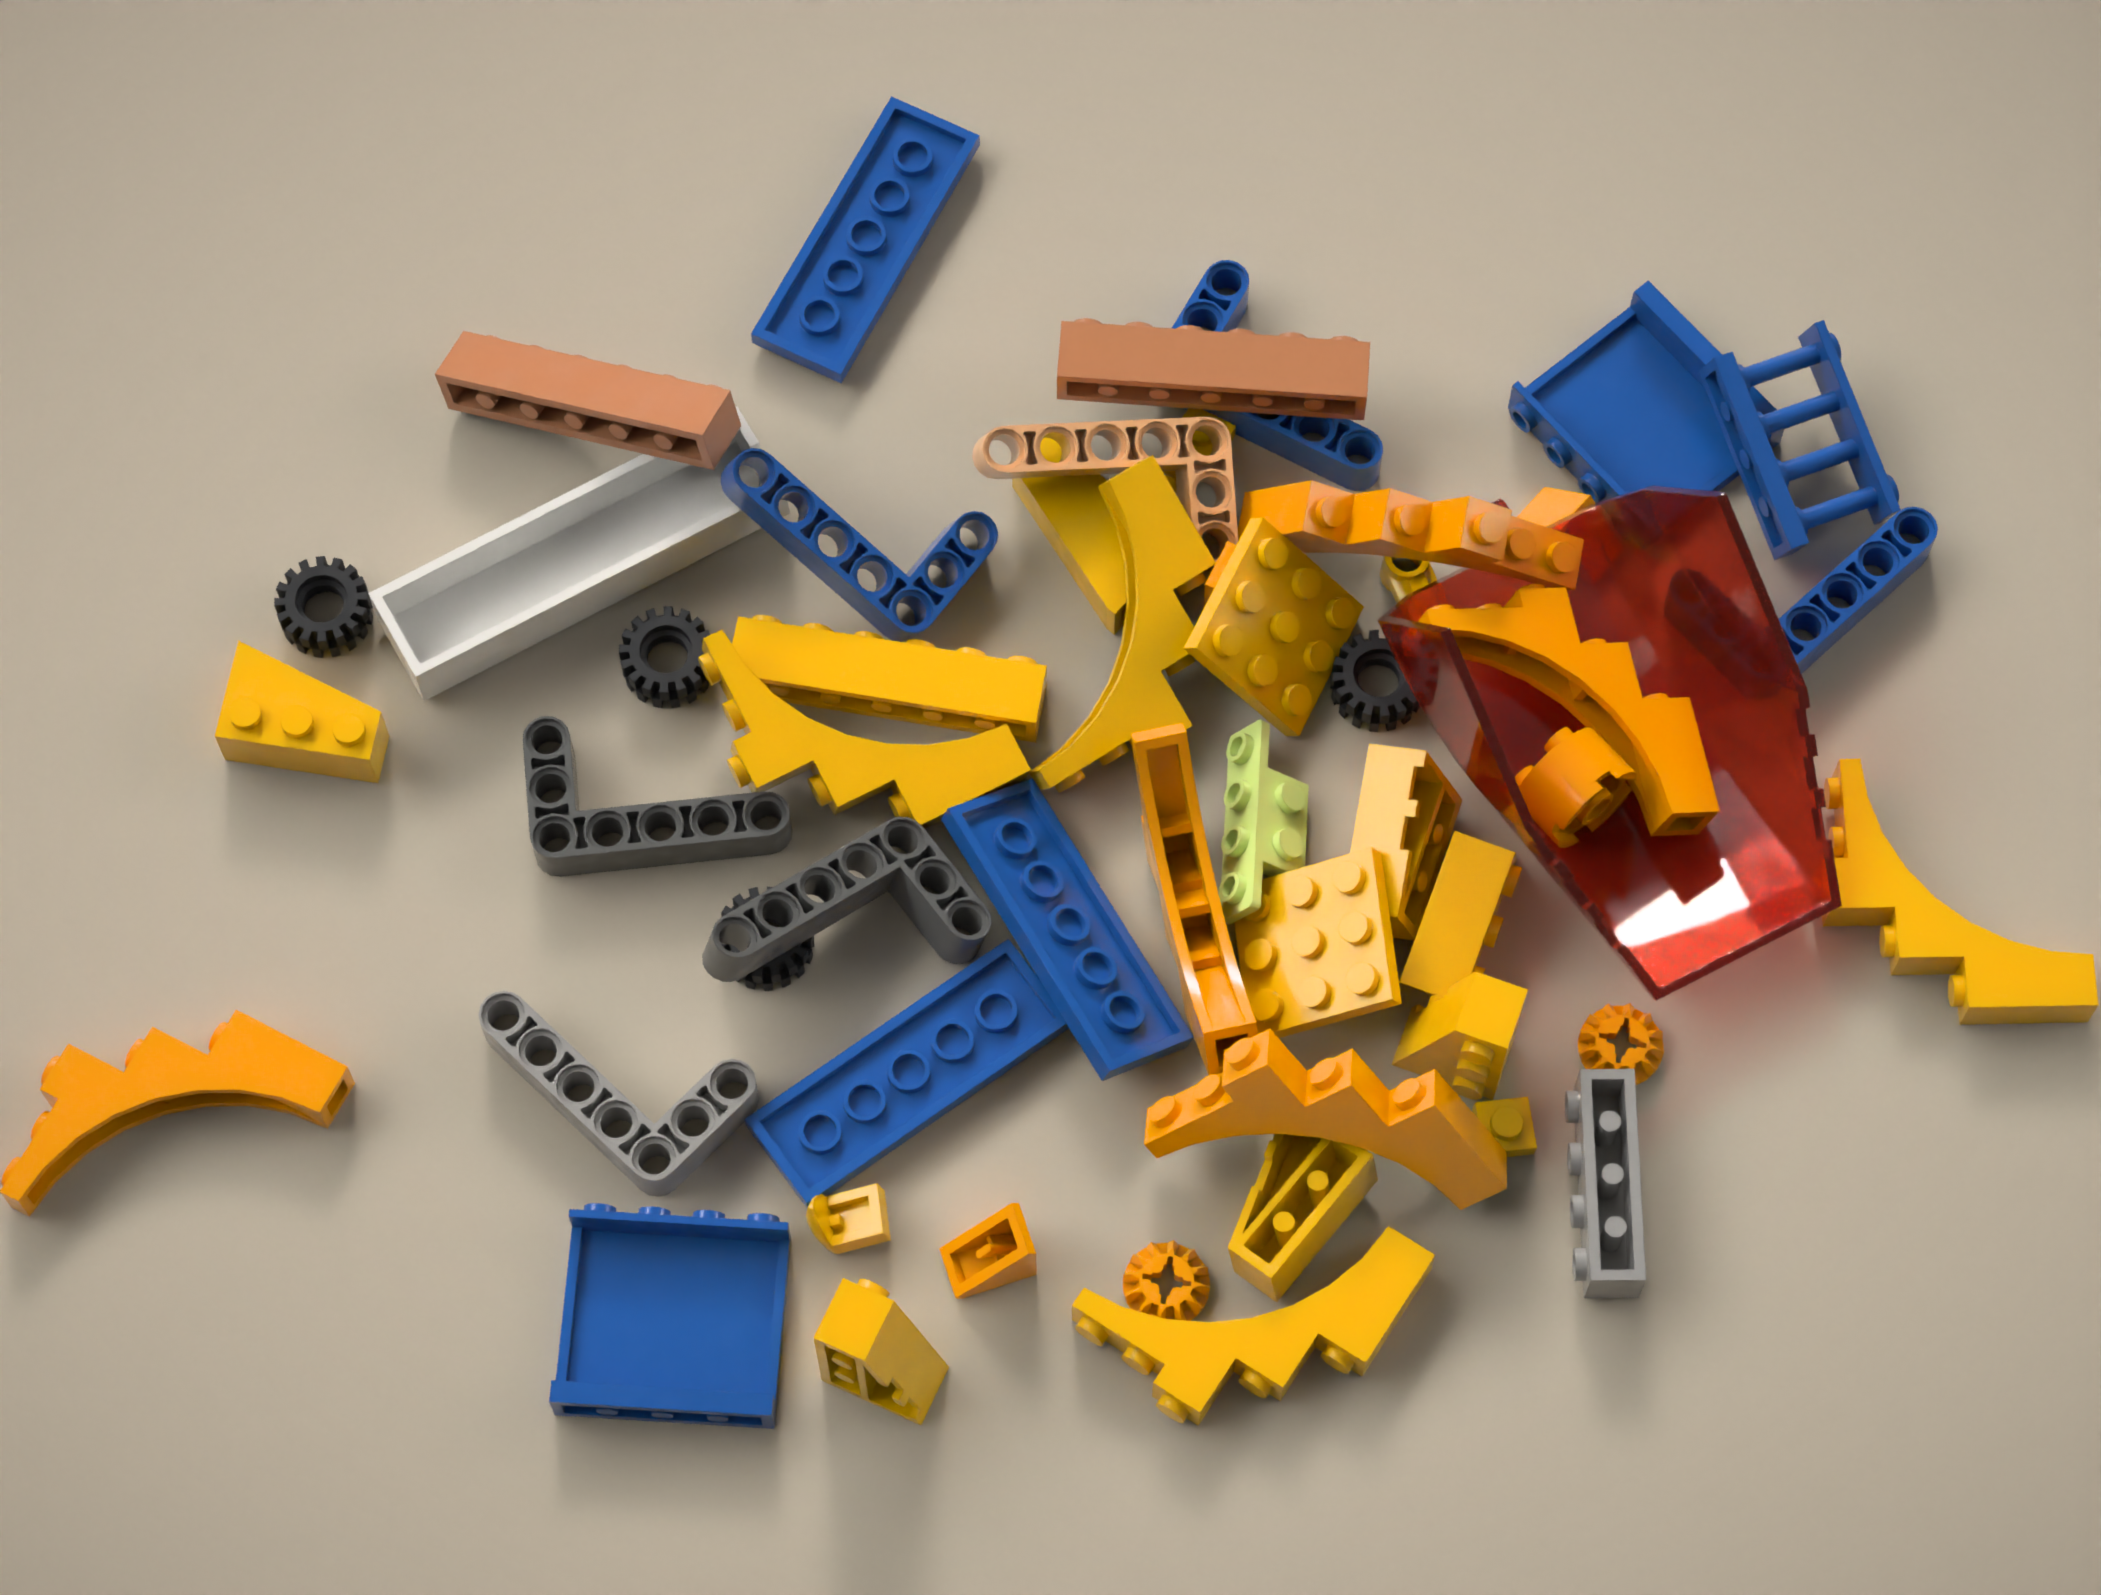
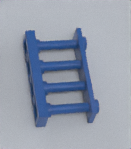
[1698,320,1901,561]

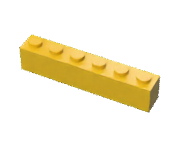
[732,615,1047,743]

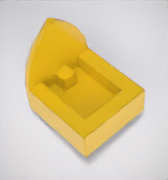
[806,1183,891,1254]

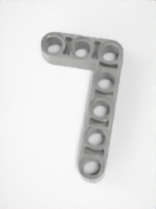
[479,991,759,1197]

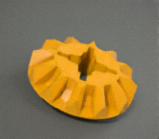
[1578,1003,1664,1085]
[1123,1240,1210,1321]

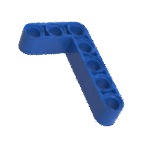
[1172,260,1383,491]
[720,448,998,642]
[1665,507,1938,699]

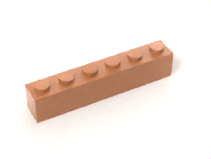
[1057,318,1370,420]
[435,331,741,470]

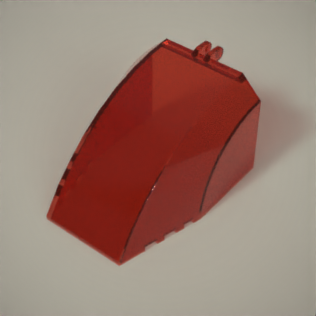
[1377,486,1842,1001]

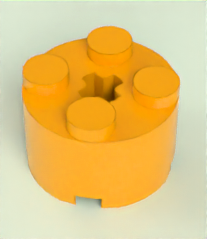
[1509,727,1637,848]

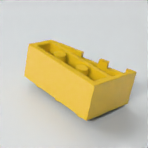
[215,640,390,783]
[1350,744,1462,941]
[1399,831,1522,997]
[1391,972,1528,1100]
[1228,1134,1378,1302]
[814,1278,949,1425]

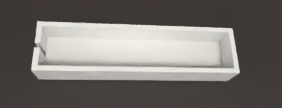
[368,407,790,701]

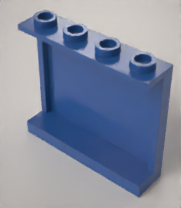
[1508,280,1784,549]
[549,1203,791,1429]

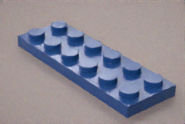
[751,96,980,384]
[941,778,1194,1081]
[745,939,1069,1208]

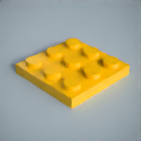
[1183,517,1364,736]
[1234,847,1402,1038]

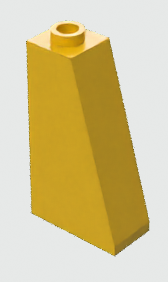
[1012,438,1127,635]

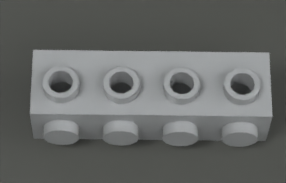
[1565,1069,1646,1298]

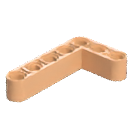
[972,417,1239,572]

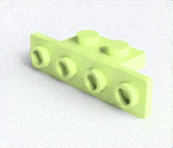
[1219,719,1309,925]

